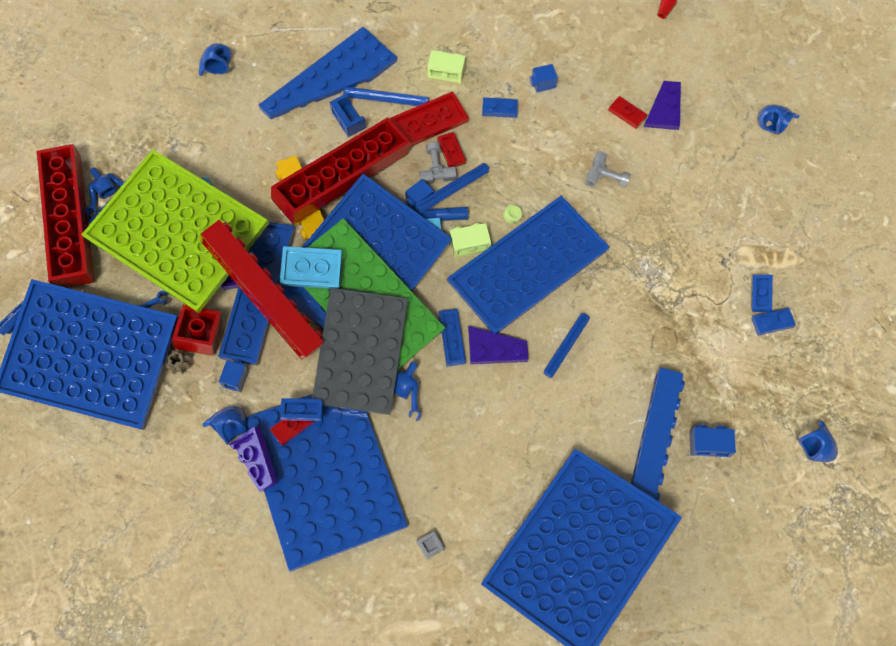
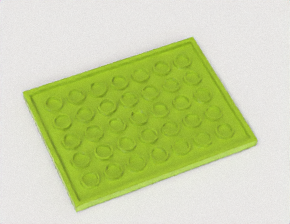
[81,149,269,313]

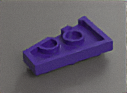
[644,81,681,130]
[468,326,529,365]
[229,426,279,492]

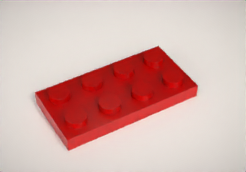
[390,91,469,147]

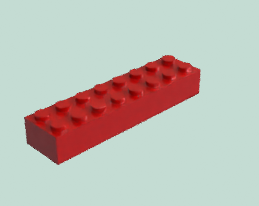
[271,117,411,225]
[37,144,94,288]
[200,219,324,360]

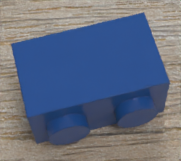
[689,425,736,457]

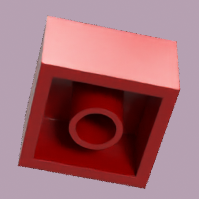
[172,305,223,356]

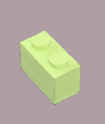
[427,50,465,83]
[450,223,491,258]

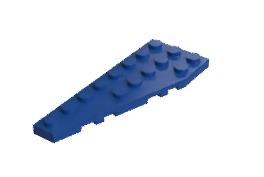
[258,27,397,120]

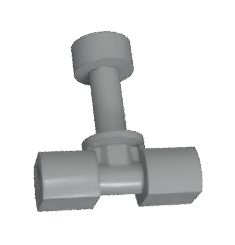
[419,142,457,184]
[584,151,631,188]

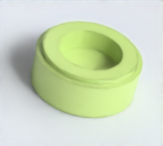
[503,204,523,224]

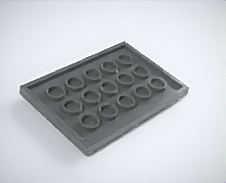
[312,288,408,415]

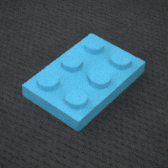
[280,246,342,289]

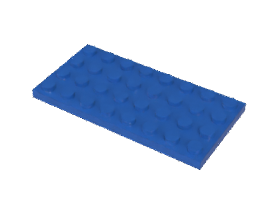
[447,196,610,334]

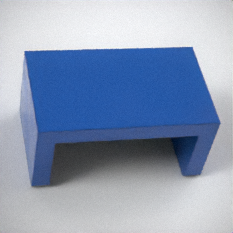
[329,93,366,137]

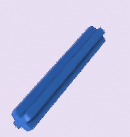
[544,313,590,378]

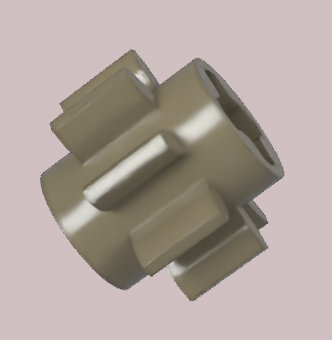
[165,350,191,374]

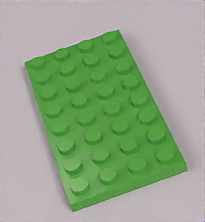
[303,219,445,371]

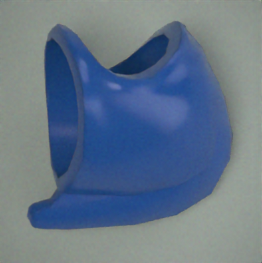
[199,43,231,76]
[758,104,800,135]
[203,405,247,445]
[798,420,838,462]

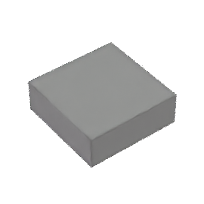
[416,530,445,560]

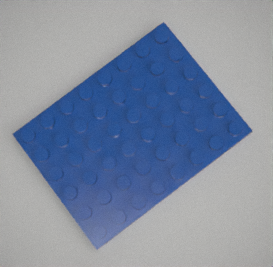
[273,174,452,329]
[0,279,179,430]
[246,394,408,572]
[481,448,682,646]

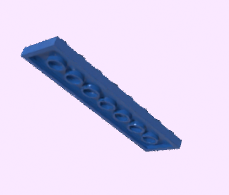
[218,222,295,366]

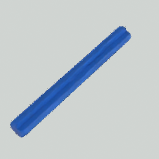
[343,87,429,106]
[415,163,489,213]

